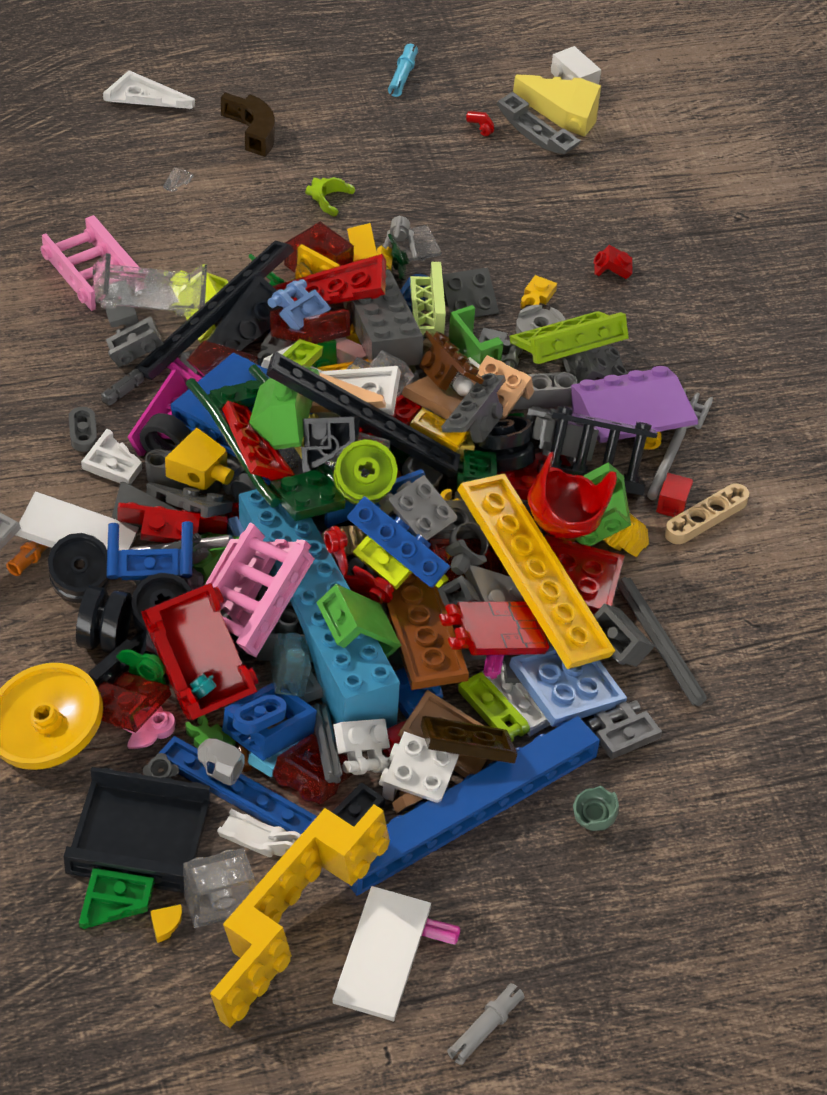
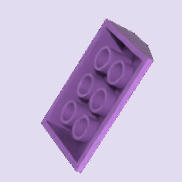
[571,366,698,443]

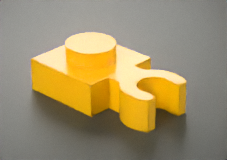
[520,275,557,309]

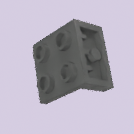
[562,345,627,384]

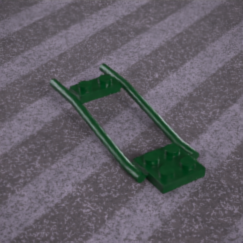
[186,364,346,521]

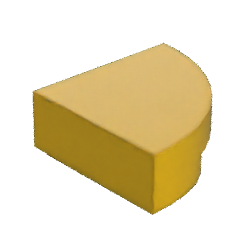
[150,904,182,943]

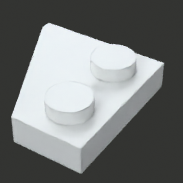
[81,429,142,485]

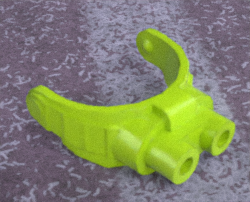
[305,177,355,216]

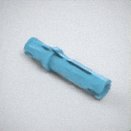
[388,44,418,97]

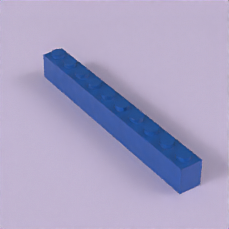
[348,716,600,896]

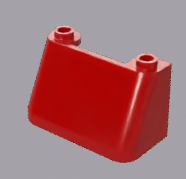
[141,583,259,720]

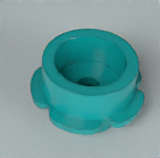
[190,673,217,700]

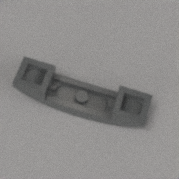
[497,92,581,154]

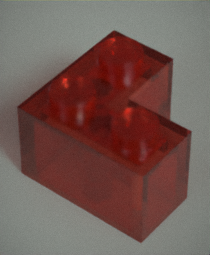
[284,222,354,274]

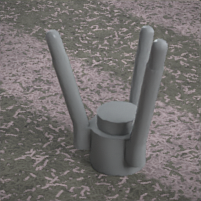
[383,216,417,260]

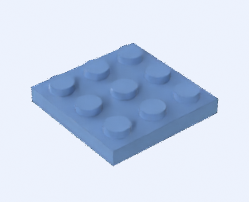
[509,646,627,727]

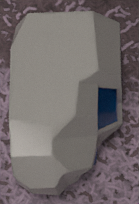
[197,738,245,786]

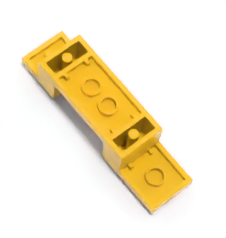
[210,804,390,1028]

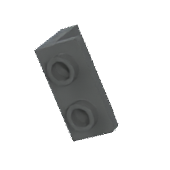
[106,316,164,367]

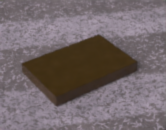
[420,716,518,764]

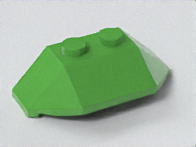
[249,367,320,450]

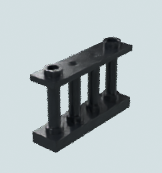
[537,406,658,495]

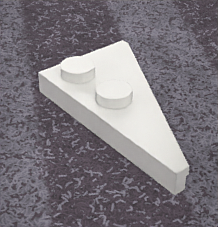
[103,71,195,109]

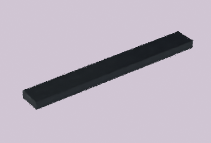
[134,241,294,380]
[266,352,460,478]

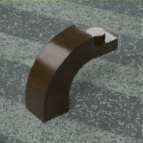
[221,92,275,157]

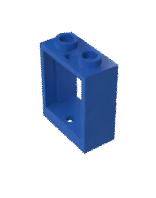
[222,681,317,761]

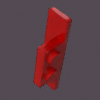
[117,502,228,543]

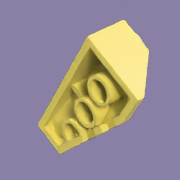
[513,74,601,137]

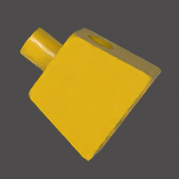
[165,428,234,490]

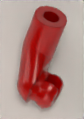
[466,111,495,136]

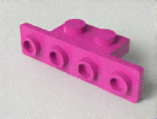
[128,370,188,456]

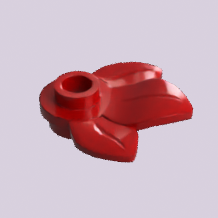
[324,526,348,576]
[343,566,394,603]

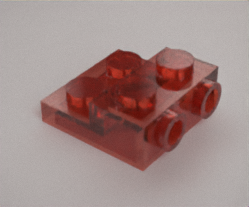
[98,671,172,733]
[272,734,353,805]

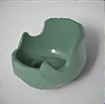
[573,786,619,831]

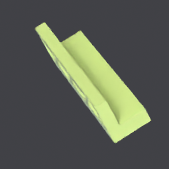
[410,262,446,335]

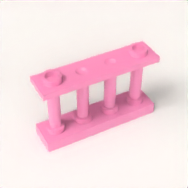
[41,215,144,311]
[213,523,315,657]

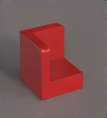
[656,473,693,517]

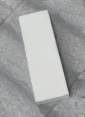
[481,663,551,736]

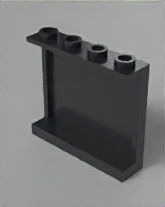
[63,767,210,894]

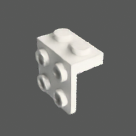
[379,732,459,803]

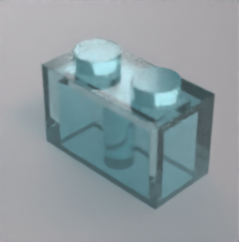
[271,633,311,697]

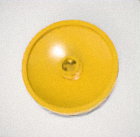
[0,663,103,770]

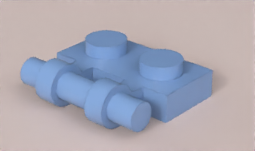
[268,279,331,334]

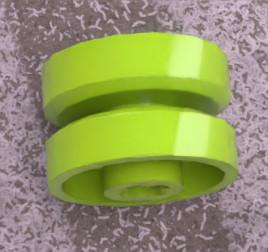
[333,439,398,505]

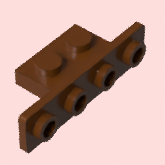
[419,330,484,391]

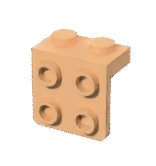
[470,355,534,419]

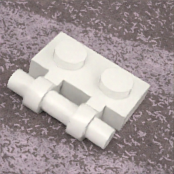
[333,719,392,775]

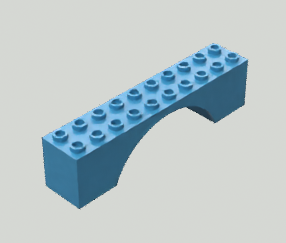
[239,489,400,728]

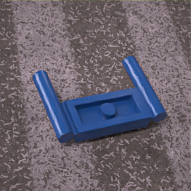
[107,521,193,580]

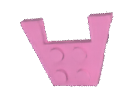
[205,539,311,626]

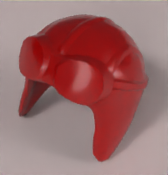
[527,452,617,539]

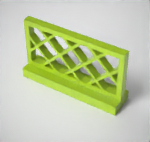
[509,311,629,364]

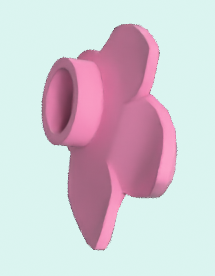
[118,702,176,749]

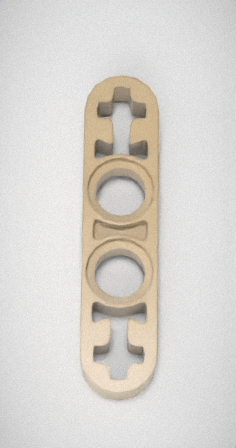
[665,484,749,544]

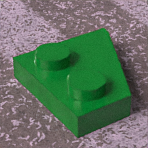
[79,868,155,929]

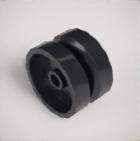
[476,416,536,472]
[48,533,110,604]
[131,573,192,632]
[76,585,132,653]

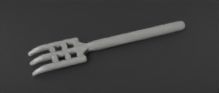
[647,389,713,500]

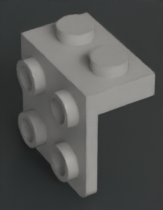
[379,475,457,541]

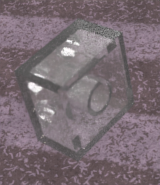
[183,848,255,928]

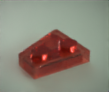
[186,340,259,376]

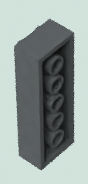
[342,269,423,368]

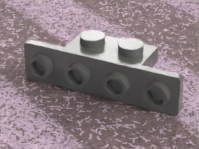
[441,373,506,442]

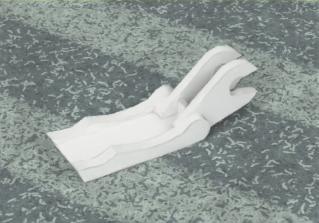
[217,808,301,857]

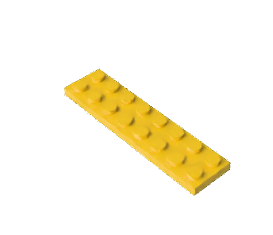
[457,474,615,670]

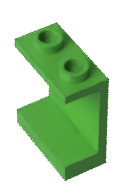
[448,305,503,365]
[574,462,631,546]
[316,584,401,658]

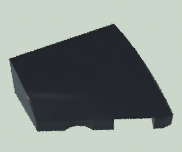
[301,416,359,472]

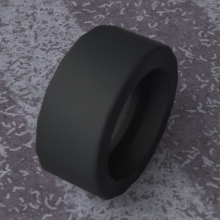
[140,413,191,453]

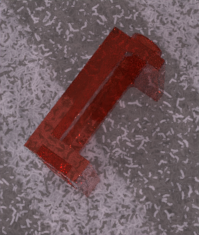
[270,308,351,344]

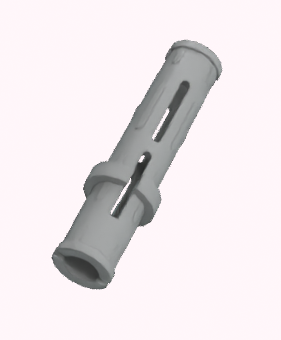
[447,983,525,1065]

